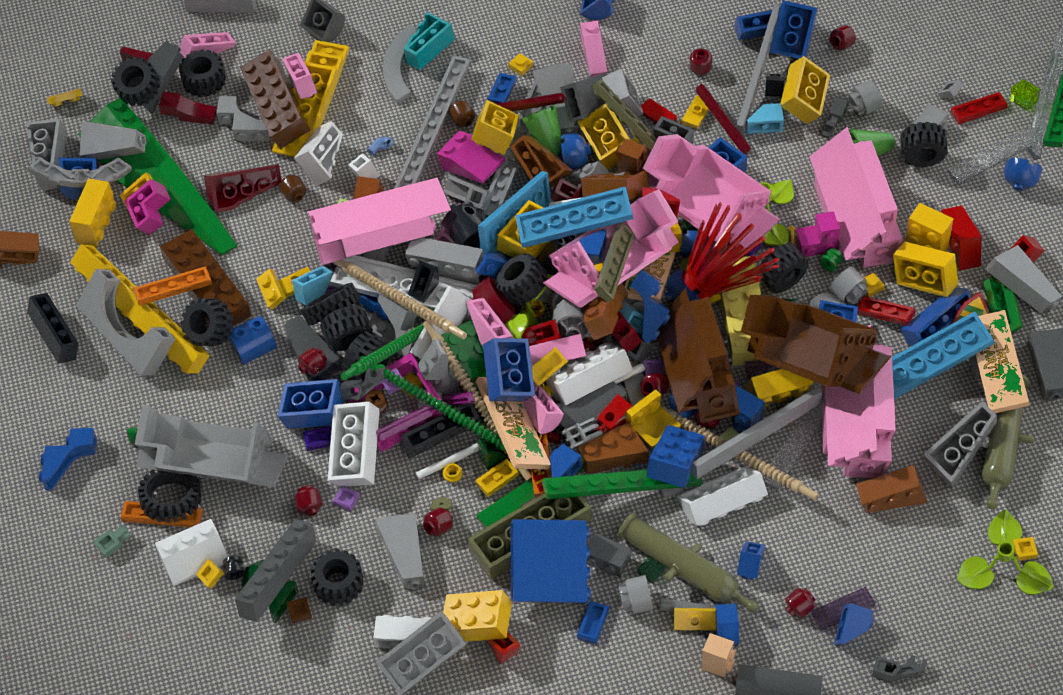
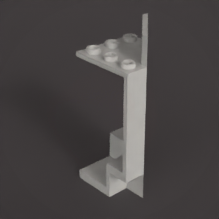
[135,406,289,488]

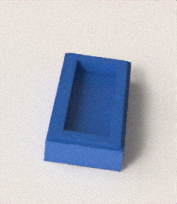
[577,601,609,645]

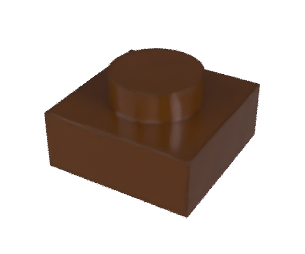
[287,597,312,624]

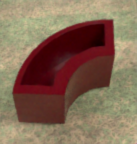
[472,275,515,324]

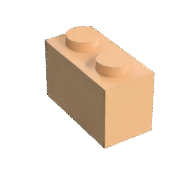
[701,633,736,678]

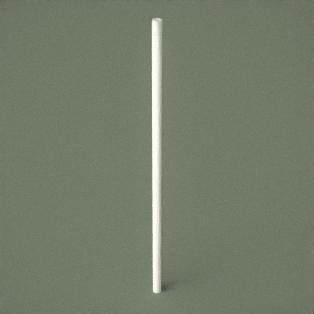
[416,363,645,480]

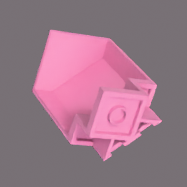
[809,127,903,268]
[643,134,780,251]
[308,178,451,266]
[543,189,679,308]
[821,325,896,479]

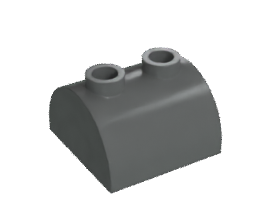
[300,0,345,42]

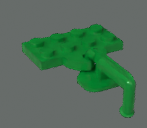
[442,319,552,405]

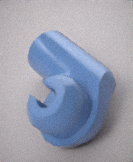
[367,137,393,156]

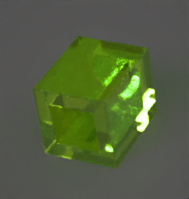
[1010,79,1041,111]

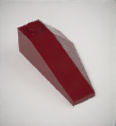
[204,164,282,213]

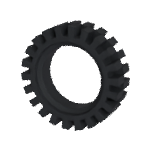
[300,282,360,326]
[138,470,202,523]

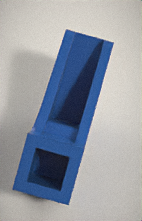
[475,251,512,279]
[630,269,671,343]
[39,428,97,490]

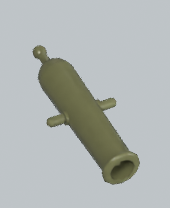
[982,374,1035,510]
[618,513,759,613]

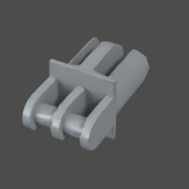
[562,417,603,449]

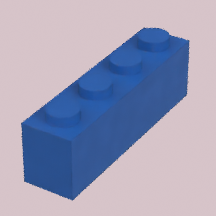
[734,4,805,41]
[901,287,972,346]

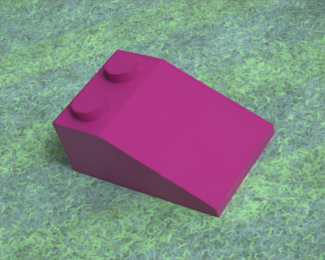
[437,131,505,184]

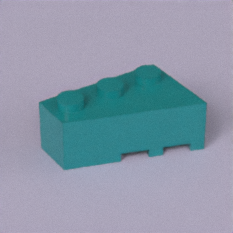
[403,11,455,70]

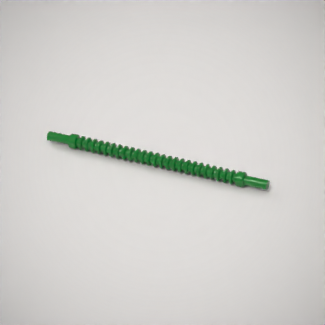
[341,323,424,380]
[359,356,507,452]

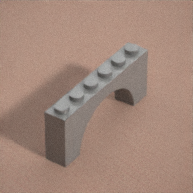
[76,269,176,376]

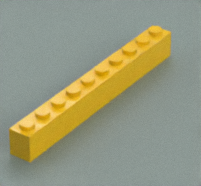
[70,244,210,374]

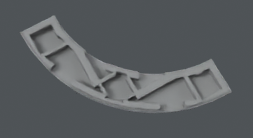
[383,24,417,104]
[27,157,132,188]

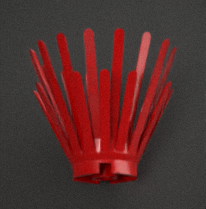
[681,202,780,299]

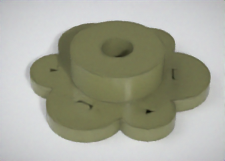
[430,497,452,510]

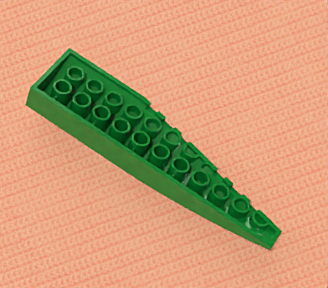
[78,98,237,256]

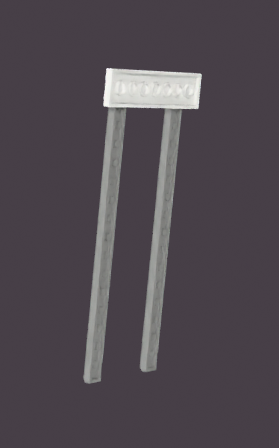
[330,56,544,320]

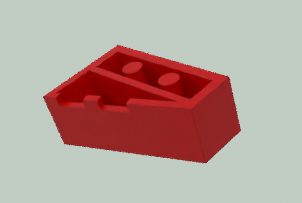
[941,205,982,271]

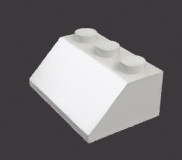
[155,519,228,586]

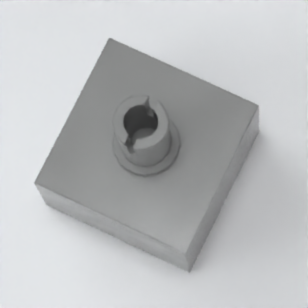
[596,69,643,117]

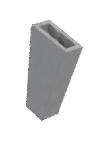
[533,63,580,134]
[80,121,146,160]
[985,245,1062,314]
[375,513,424,589]

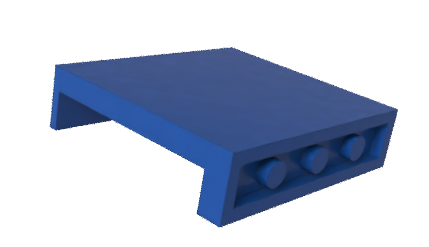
[510,519,591,605]

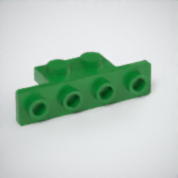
[983,275,1023,334]

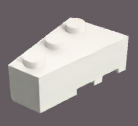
[294,120,343,186]

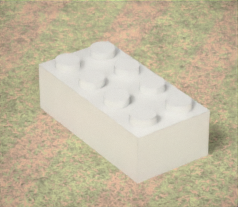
[546,342,633,405]
[328,402,379,487]

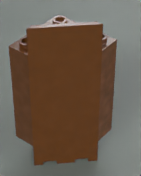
[657,289,740,423]
[741,295,892,394]

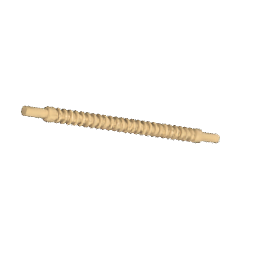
[332,260,467,340]
[423,321,532,482]
[663,407,819,501]

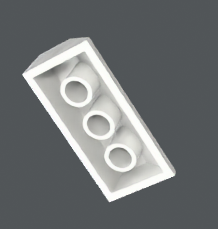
[410,285,471,360]
[676,466,768,526]

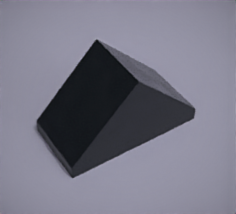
[765,73,784,97]
[408,260,439,302]

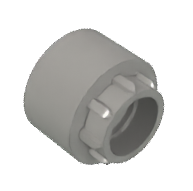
[848,80,883,116]
[830,267,868,305]
[619,575,653,614]

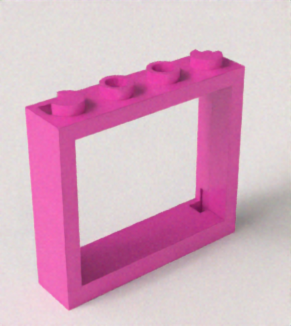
[349,353,444,452]

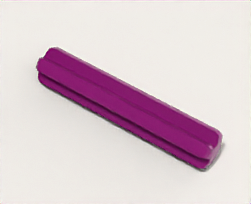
[442,392,475,406]
[376,406,432,440]

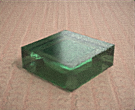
[637,556,665,584]

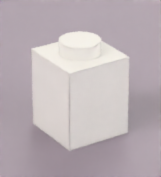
[348,153,380,179]

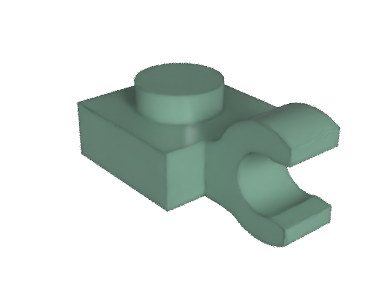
[93,525,131,558]

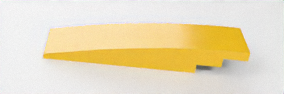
[272,40,349,157]

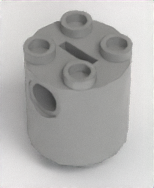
[551,292,590,339]

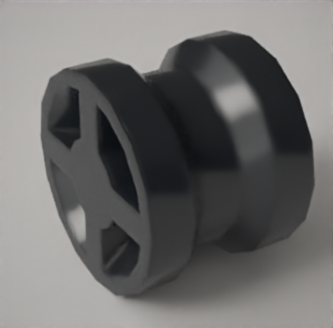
[222,556,245,580]

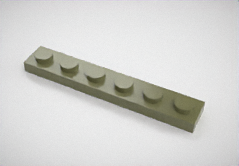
[592,79,657,152]
[594,222,635,303]

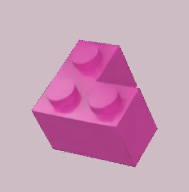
[124,179,170,235]
[795,211,840,257]

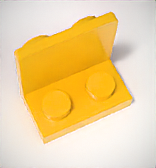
[626,390,681,448]

